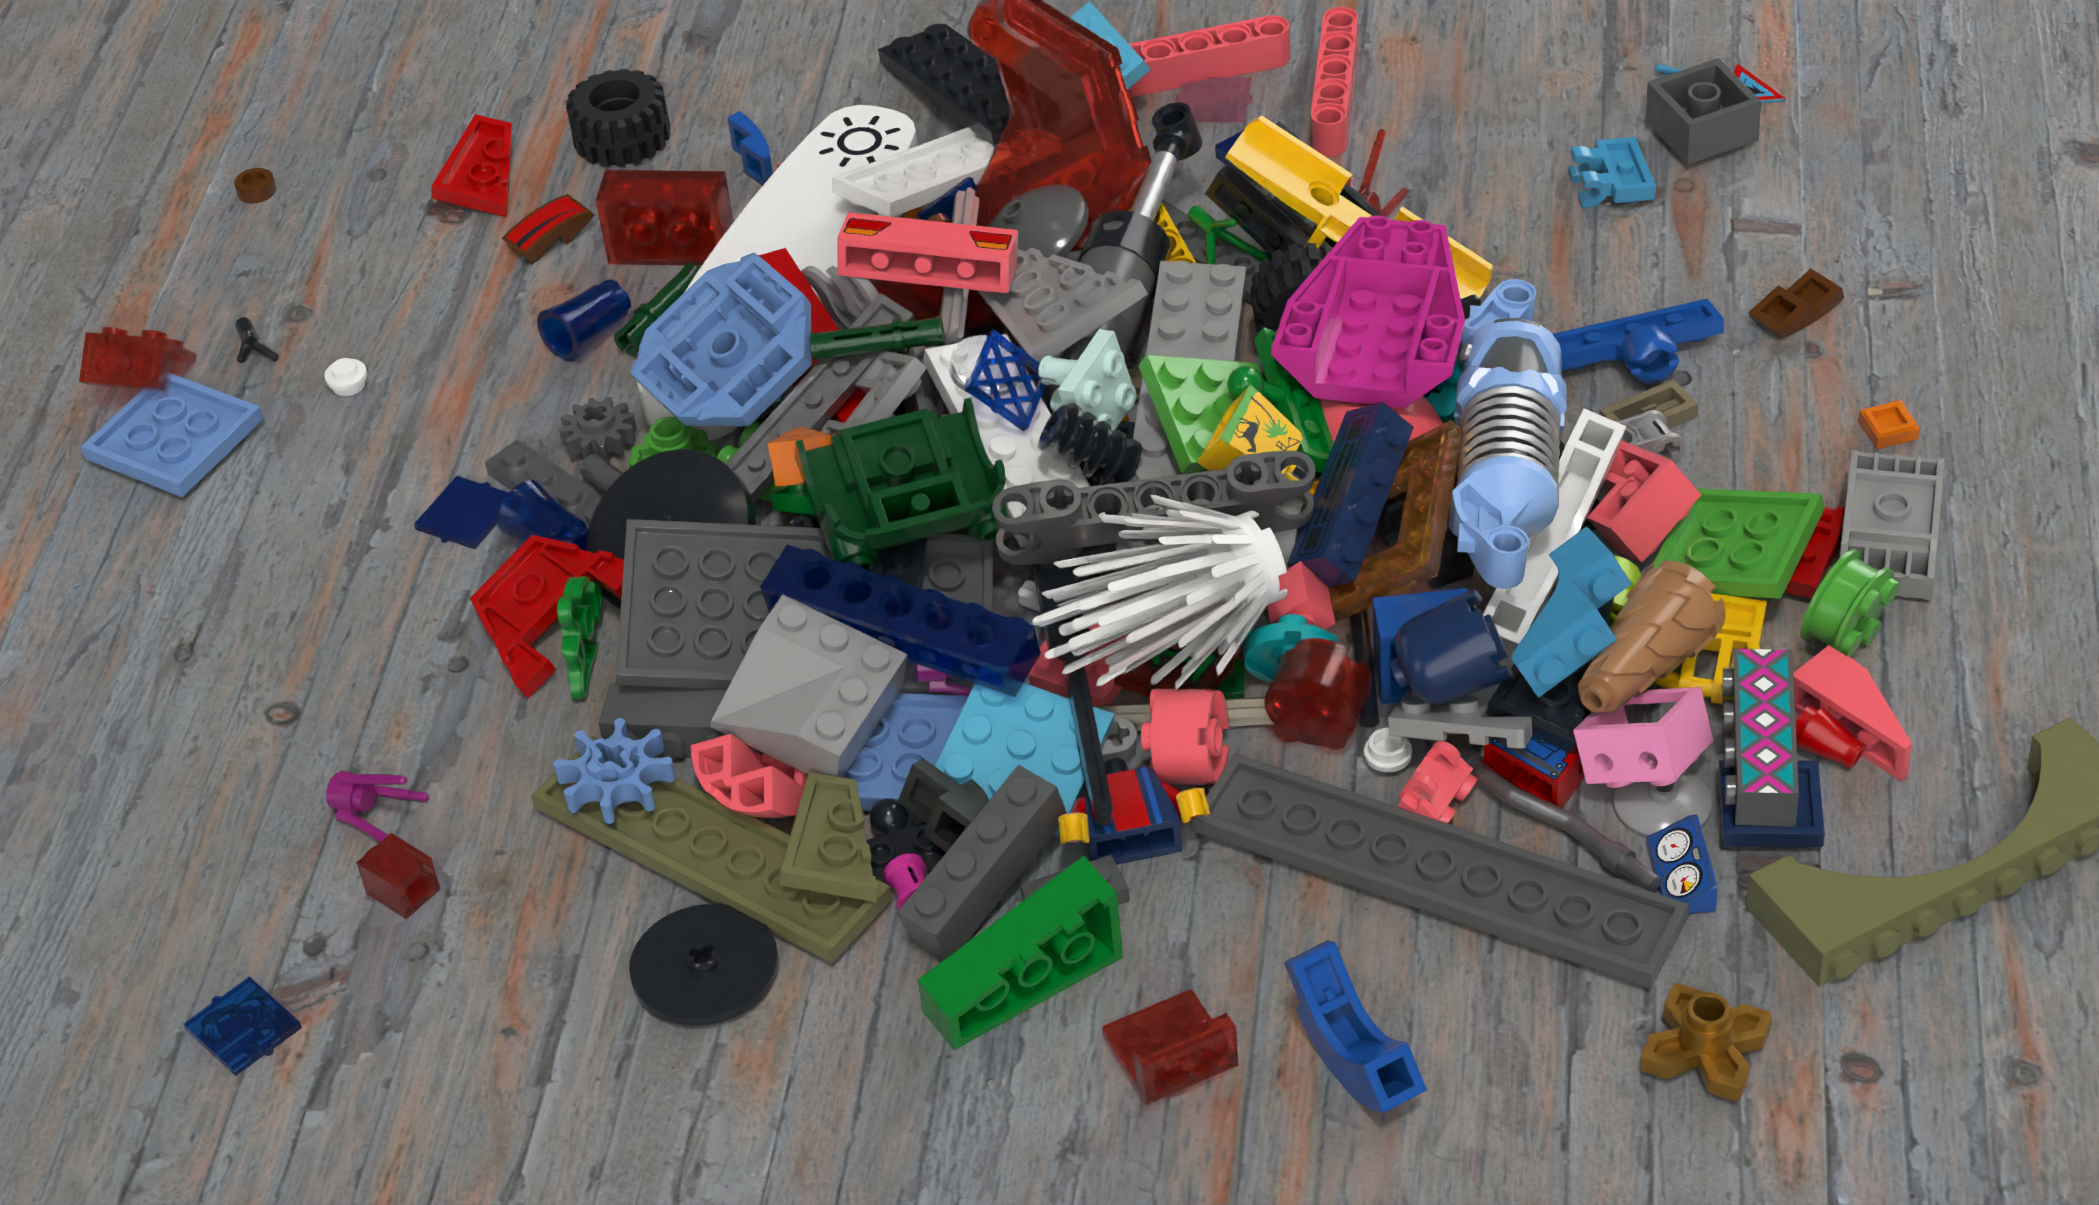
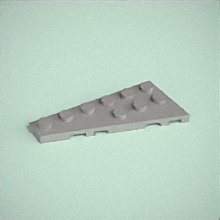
[976,248,1148,368]

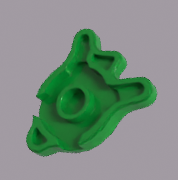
[557,577,603,700]

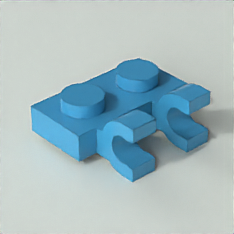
[1568,137,1656,208]

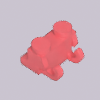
[1397,741,1478,824]

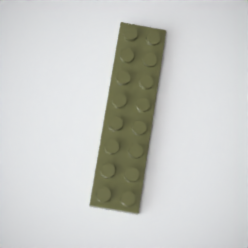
[531,736,892,963]

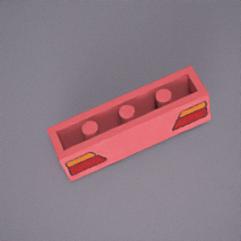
[837,212,1018,294]

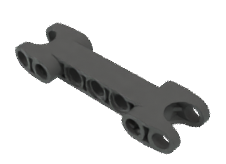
[992,450,1315,565]

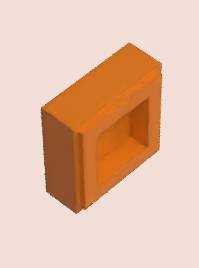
[1858,400,1920,450]

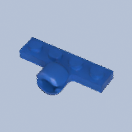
[1553,299,1724,384]

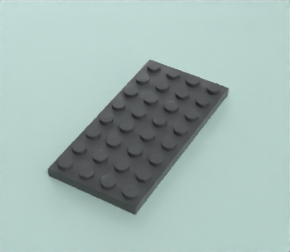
[616,519,993,695]

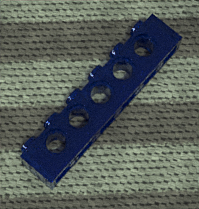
[760,544,1041,697]

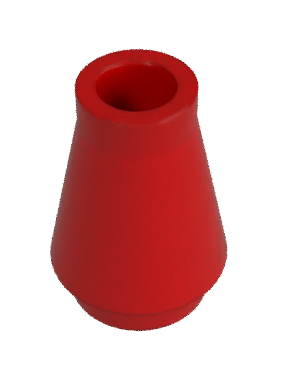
[1796,705,1866,769]

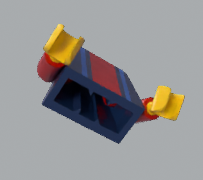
[1058,758,1210,865]

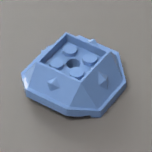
[630,252,812,427]

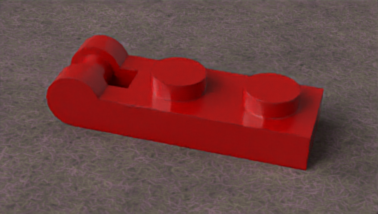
[1785,505,1845,599]

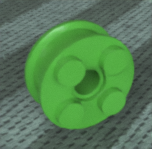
[1800,549,1900,657]

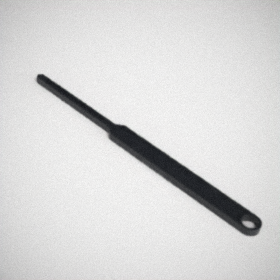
[1032,557,1113,826]

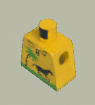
[1197,385,1307,481]

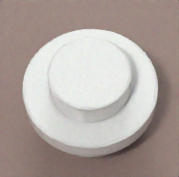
[324,358,367,396]
[1364,728,1412,772]

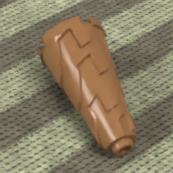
[1578,561,1726,713]

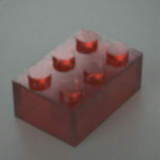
[596,170,734,266]

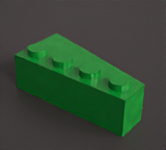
[917,856,1123,1050]

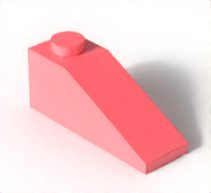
[1793,645,1912,782]

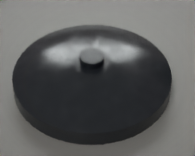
[586,449,756,610]

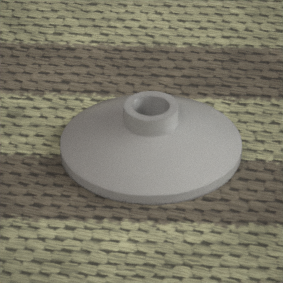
[1613,770,1712,838]

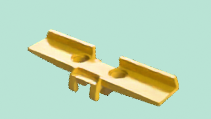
[1225,115,1493,299]

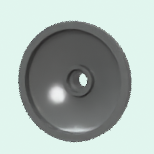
[987,185,1089,258]

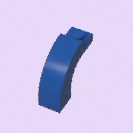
[1284,940,1427,1113]

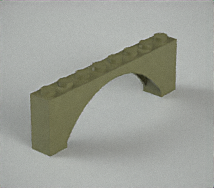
[1746,717,2099,987]

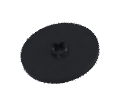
[629,904,779,1026]

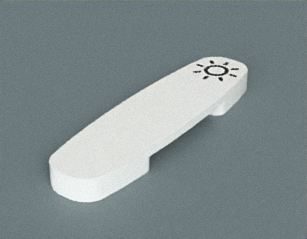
[638,105,918,440]

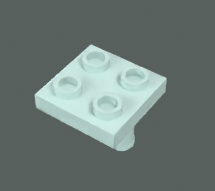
[1038,329,1137,431]

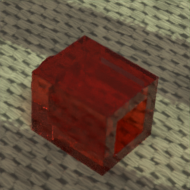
[356,833,441,919]

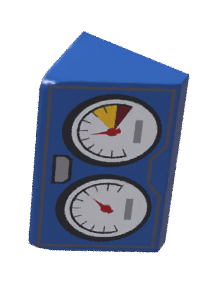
[1646,814,1718,914]

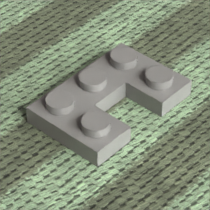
[820,351,927,436]

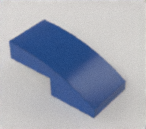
[727,111,773,186]

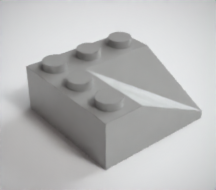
[710,595,907,777]

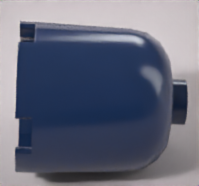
[1390,589,1513,705]

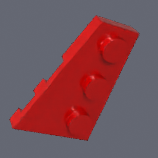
[431,114,512,217]

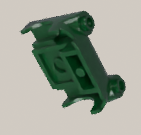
[795,397,1011,576]

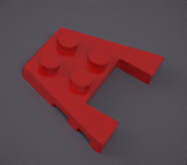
[470,535,624,699]

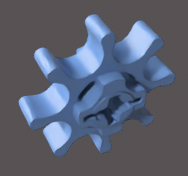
[553,718,676,824]

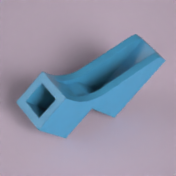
[1511,526,1632,698]

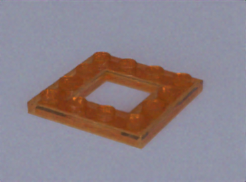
[1328,420,1463,623]

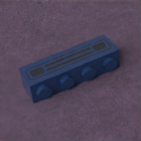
[1287,402,1414,587]

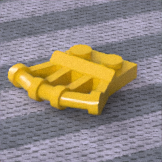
[1654,593,1767,705]

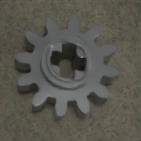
[559,397,637,461]

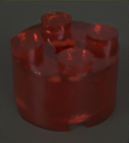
[1264,638,1372,749]

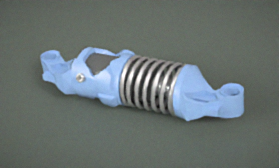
[1448,279,1567,589]

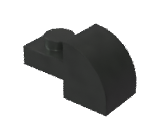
[898,758,989,852]

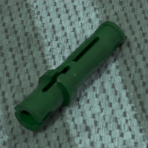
[614,262,701,354]
[810,316,945,361]

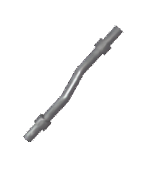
[1426,736,1661,892]

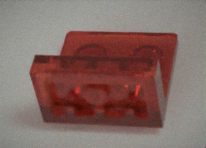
[79,327,196,391]
[1102,990,1239,1105]

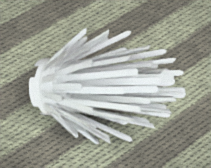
[1032,495,1288,690]

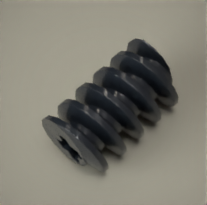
[1038,403,1142,485]

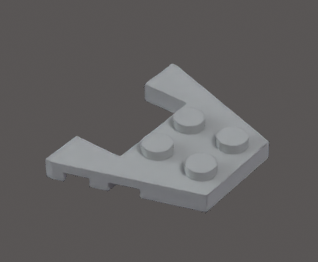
[1388,683,1533,748]

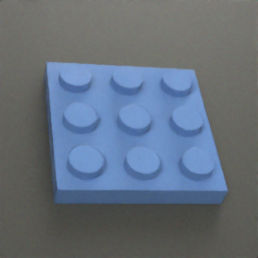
[81,370,264,497]
[843,693,968,812]

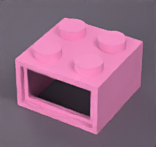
[1573,687,1714,788]

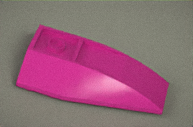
[1271,215,1465,408]

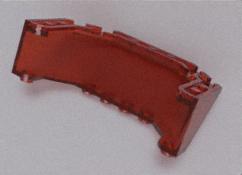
[867,0,1152,329]

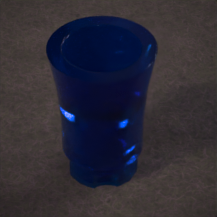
[537,279,632,362]
[497,480,588,551]

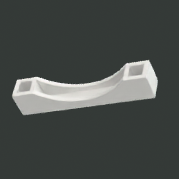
[1483,409,1626,668]

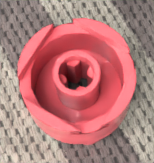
[1141,689,1229,785]

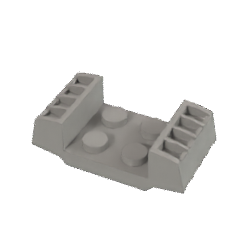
[1840,450,1944,600]

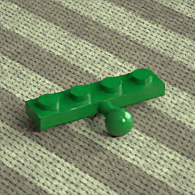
[1227,327,1334,473]

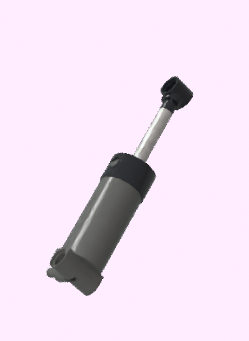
[1028,102,1203,414]

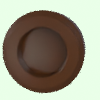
[234,168,276,204]

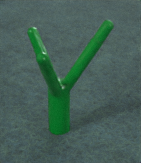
[1188,205,1269,264]

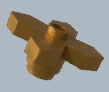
[1640,983,1772,1101]

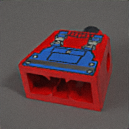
[1483,708,1591,808]

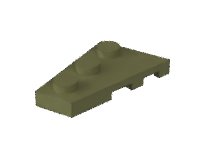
[779,772,878,902]

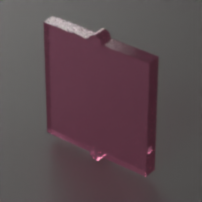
[1176,77,1253,123]

